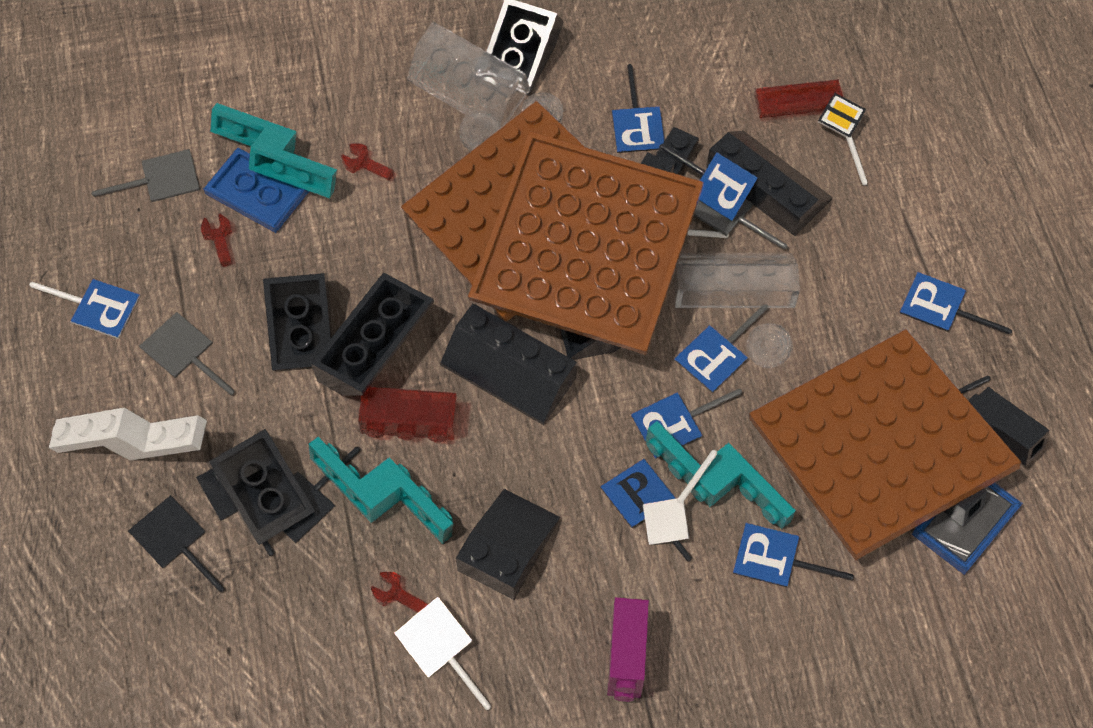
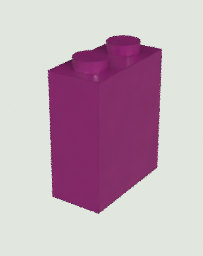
[607,597,649,702]

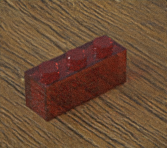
[358,387,458,442]

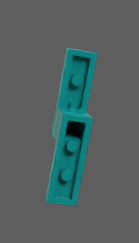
[210,103,337,198]
[646,421,796,529]
[308,436,453,544]

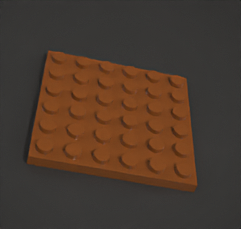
[401,101,584,322]
[468,131,704,355]
[749,329,1021,561]

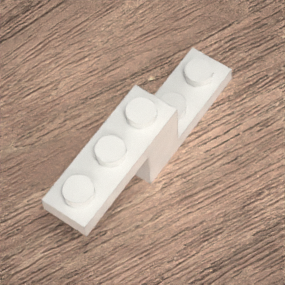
[49,408,207,460]

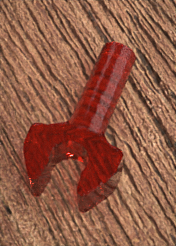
[341,143,394,180]
[201,214,232,267]
[371,572,429,613]

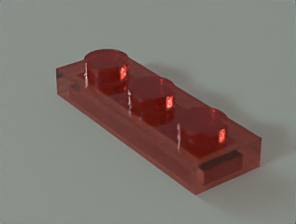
[754,79,843,118]

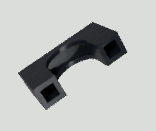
[944,387,1050,527]

